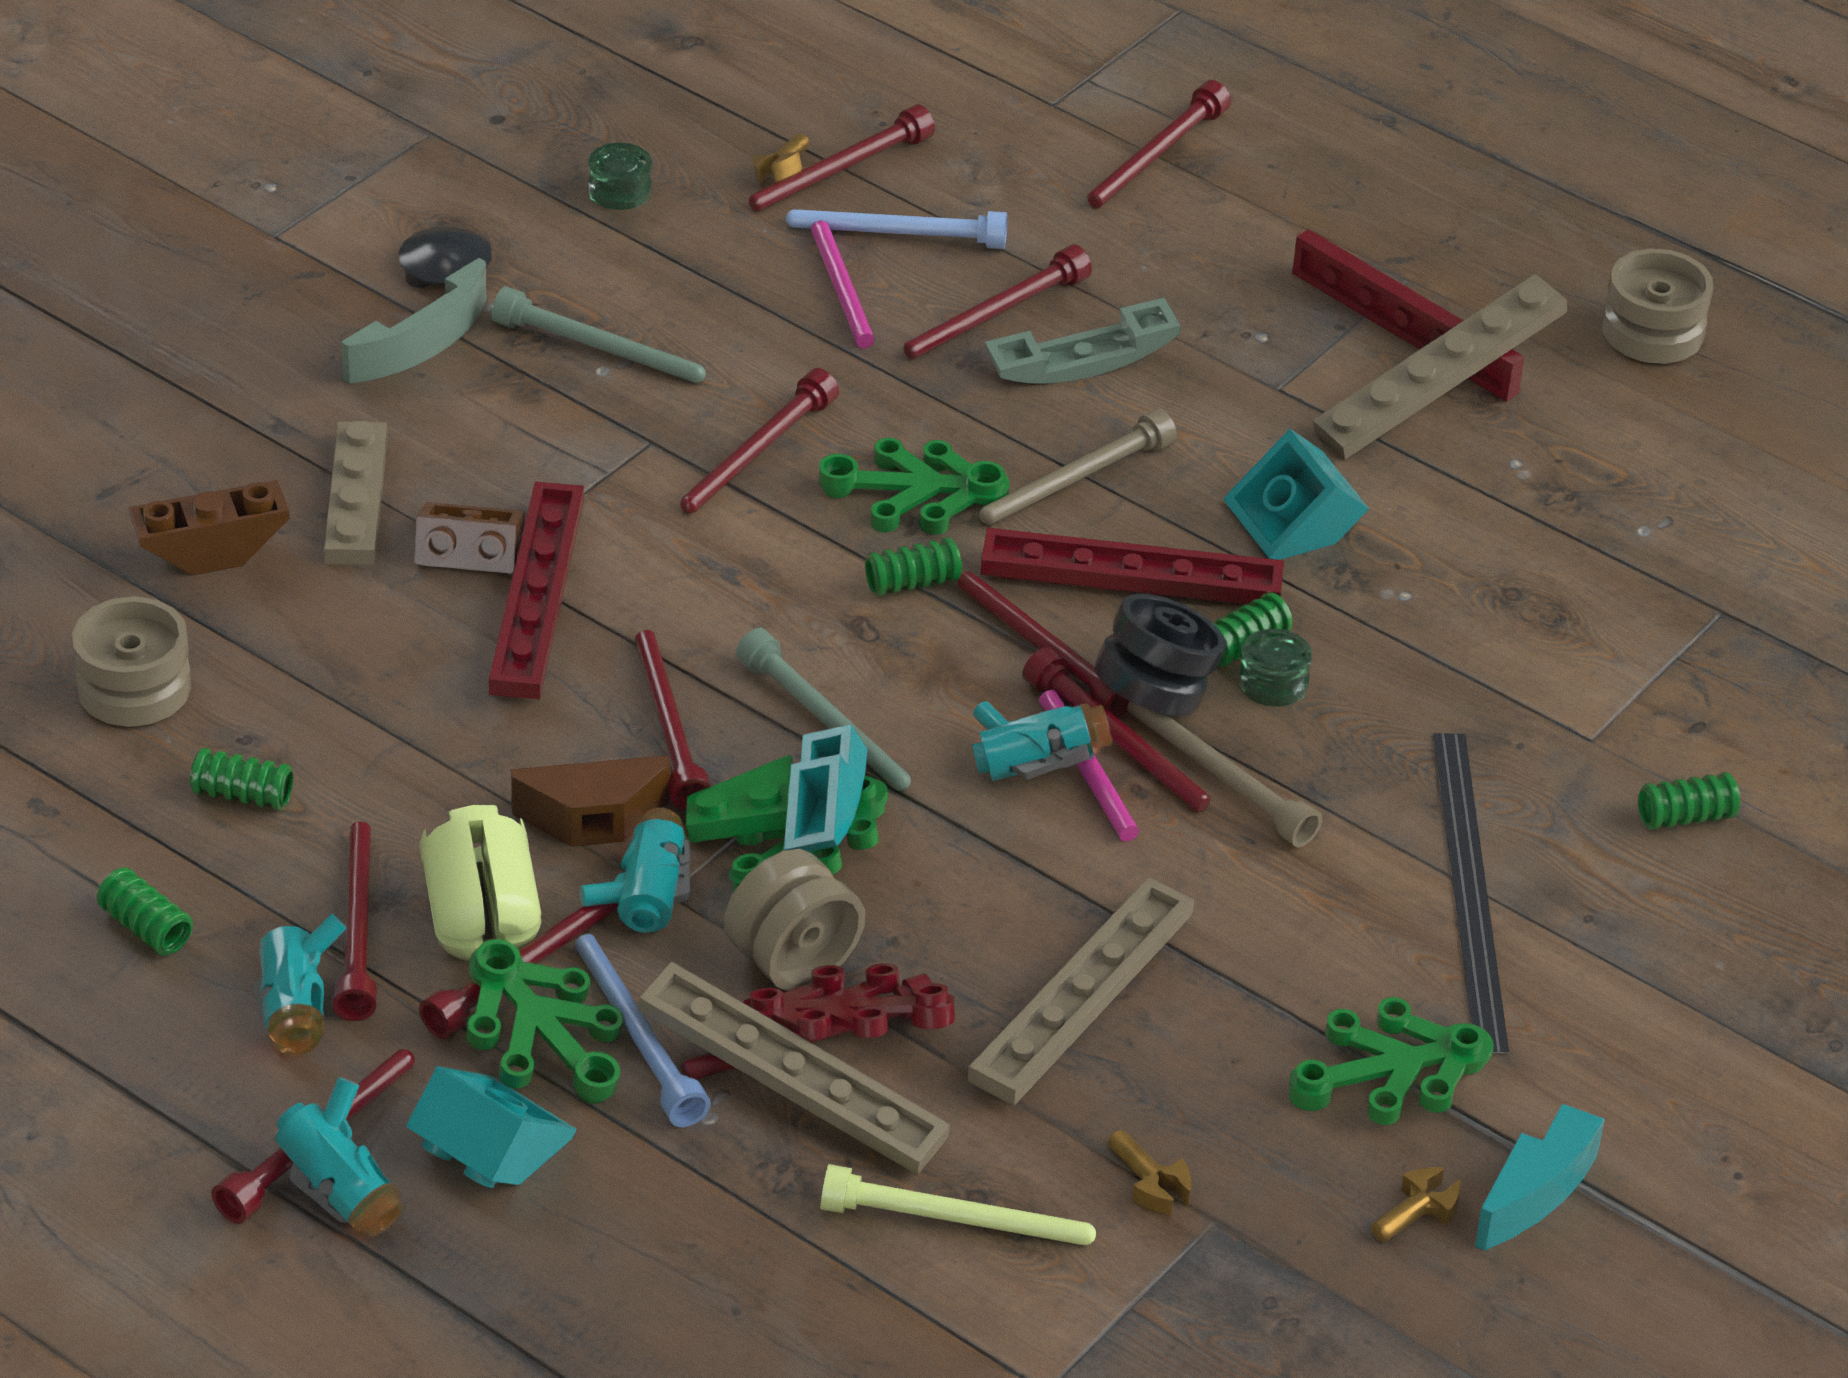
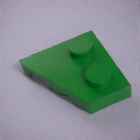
[686,755,794,843]

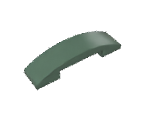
[341,258,487,384]
[985,298,1181,384]

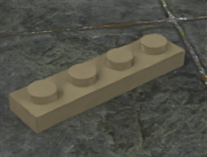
[324,421,388,565]

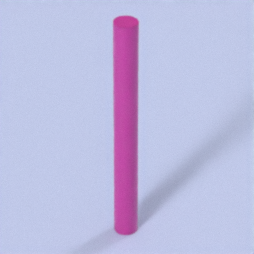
[811,221,875,348]
[1039,690,1139,841]

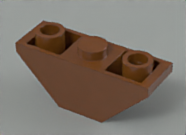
[129,480,290,575]
[510,755,670,847]

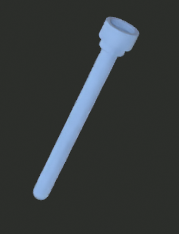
[786,209,1007,249]

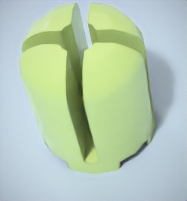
[419,805,542,961]

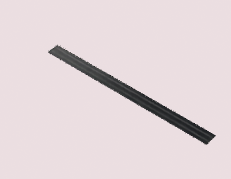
[1433,733,1509,1053]

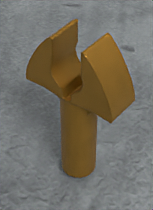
[752,133,809,183]
[1108,1130,1191,1215]
[1371,1167,1461,1242]

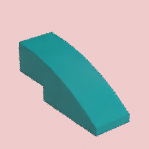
[784,725,868,852]
[1474,1103,1605,1250]

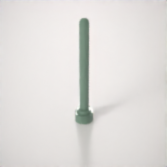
[492,286,706,383]
[735,628,911,791]

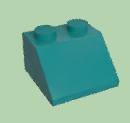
[1223,428,1369,560]
[406,1066,577,1188]

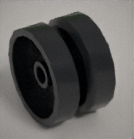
[1095,594,1226,716]

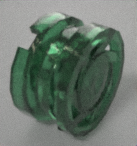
[588,142,652,210]
[1239,629,1312,707]

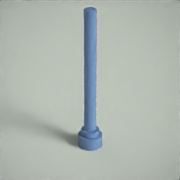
[575,934,711,1127]

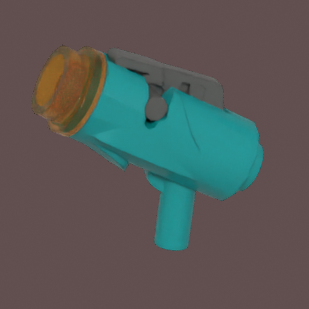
[971,701,1113,781]
[579,808,690,933]
[253,913,347,1055]
[275,1077,404,1237]

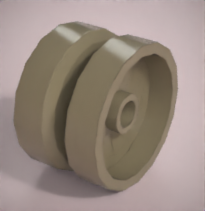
[1602,248,1714,364]
[72,596,192,727]
[724,849,865,991]

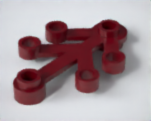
[742,963,956,1039]

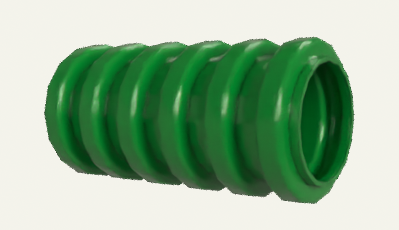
[865,537,962,597]
[1213,593,1293,667]
[190,747,294,811]
[1638,772,1741,830]
[96,867,193,956]

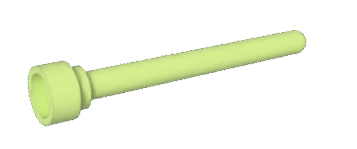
[820,1164,1096,1245]

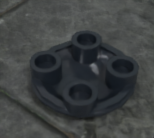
[398,226,492,288]

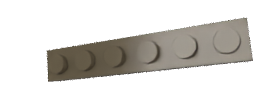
[1313,274,1567,460]
[968,877,1194,1106]
[639,961,950,1175]

